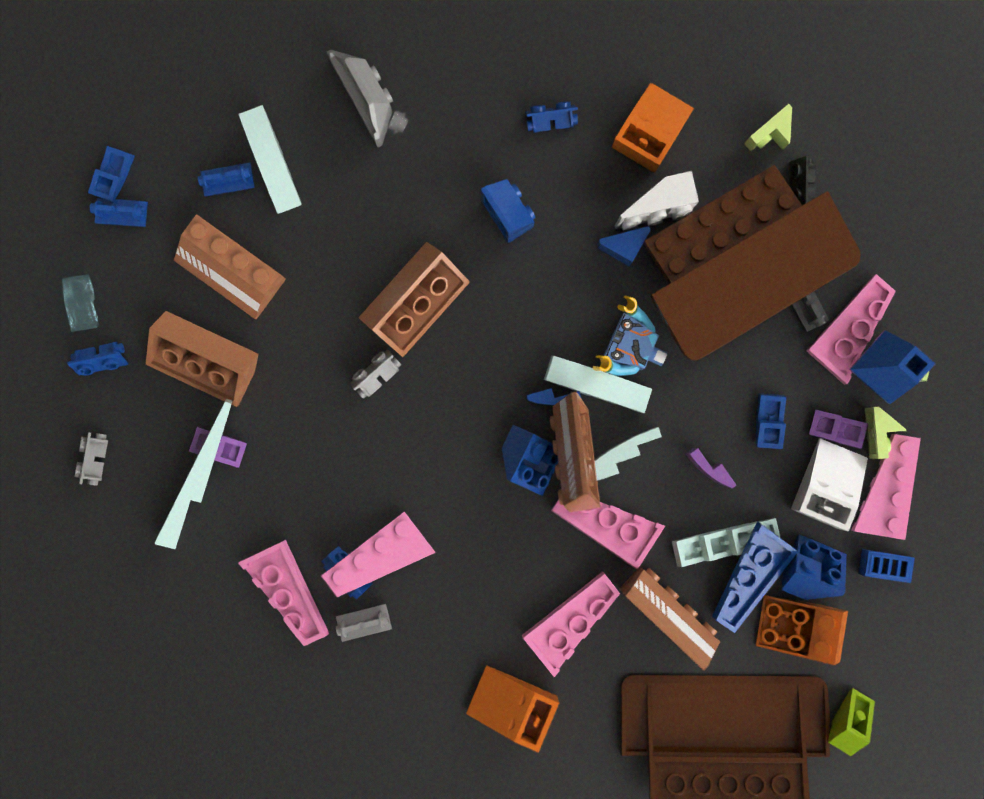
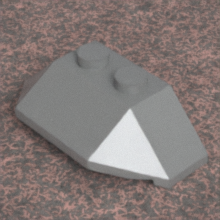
[327,50,393,147]

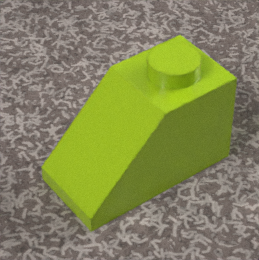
[828,688,875,756]

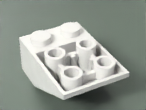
[615,171,699,231]
[791,438,868,531]

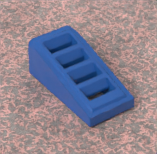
[858,549,915,583]

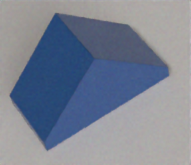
[597,226,650,266]

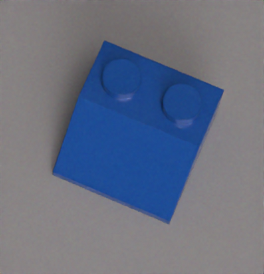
[481,179,536,243]

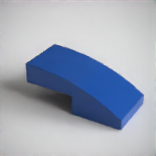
[88,146,134,202]
[526,388,582,406]
[756,393,786,449]

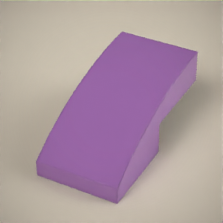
[809,410,868,449]
[189,427,247,468]
[686,448,736,488]

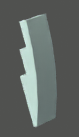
[239,105,302,214]
[544,356,652,413]
[595,427,662,481]
[672,518,780,567]

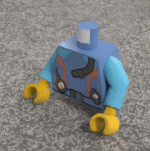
[593,296,668,377]

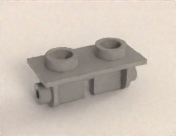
[350,350,401,399]
[74,431,109,485]
[336,604,392,642]

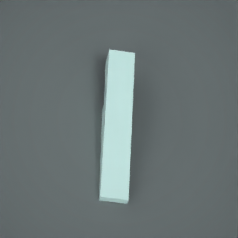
[154,399,232,549]

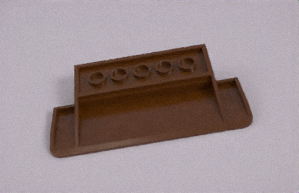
[643,165,861,361]
[621,675,830,799]

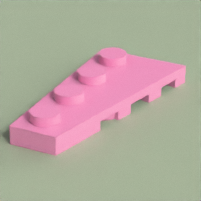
[806,274,896,385]
[851,434,921,540]
[551,499,665,569]
[321,512,436,597]
[238,540,329,646]
[522,571,620,677]

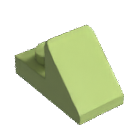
[744,104,792,151]
[865,407,906,459]

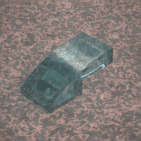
[62,274,99,332]

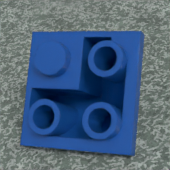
[849,330,935,404]
[502,425,559,496]
[781,534,847,600]

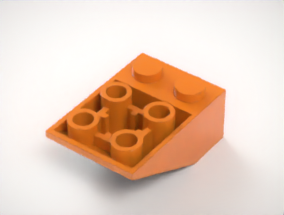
[611,83,694,173]
[756,595,848,665]
[466,665,559,752]

